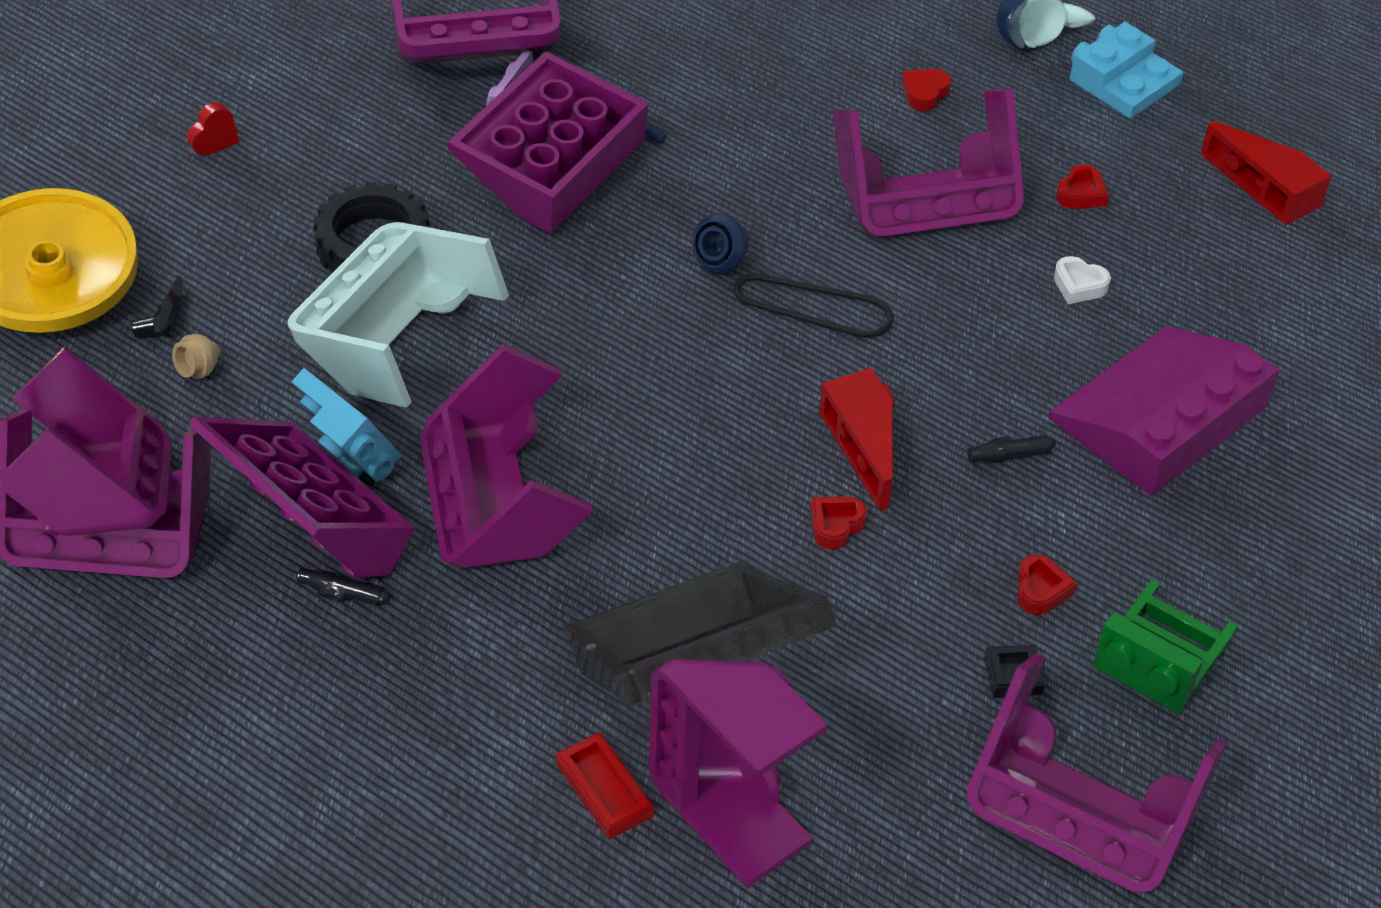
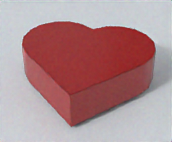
[901,69,951,111]
[187,102,239,156]
[1056,164,1109,209]
[810,496,867,550]
[1017,555,1078,615]

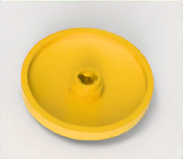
[0,188,138,333]

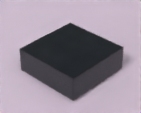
[984,645,1044,698]

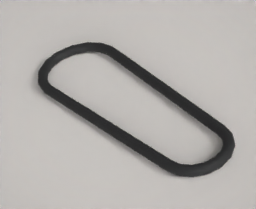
[733,273,893,338]

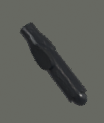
[967,435,1056,463]
[297,567,391,606]

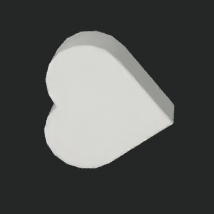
[1054,256,1111,304]

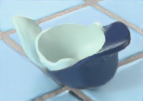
[996,0,1095,49]

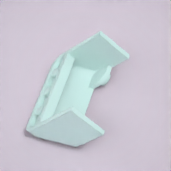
[288,222,509,408]

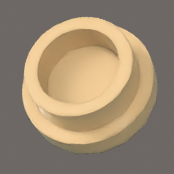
[172,334,221,379]

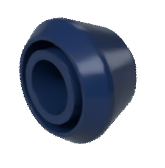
[692,214,749,273]

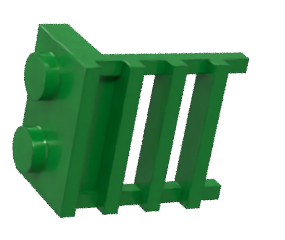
[1093,579,1239,715]

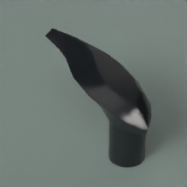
[132,275,183,338]

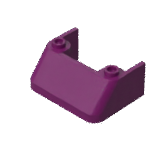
[390,0,561,64]
[832,89,1024,236]
[421,344,594,568]
[0,346,172,536]
[0,409,211,578]
[967,653,1228,892]
[649,659,827,888]

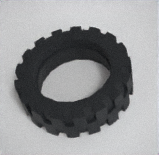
[313,182,430,274]

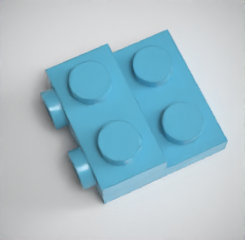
[1069,22,1184,119]
[292,368,402,483]

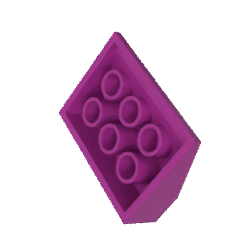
[448,51,648,234]
[1048,326,1280,497]
[189,417,415,579]

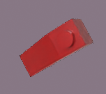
[1201,121,1332,225]
[819,368,894,511]

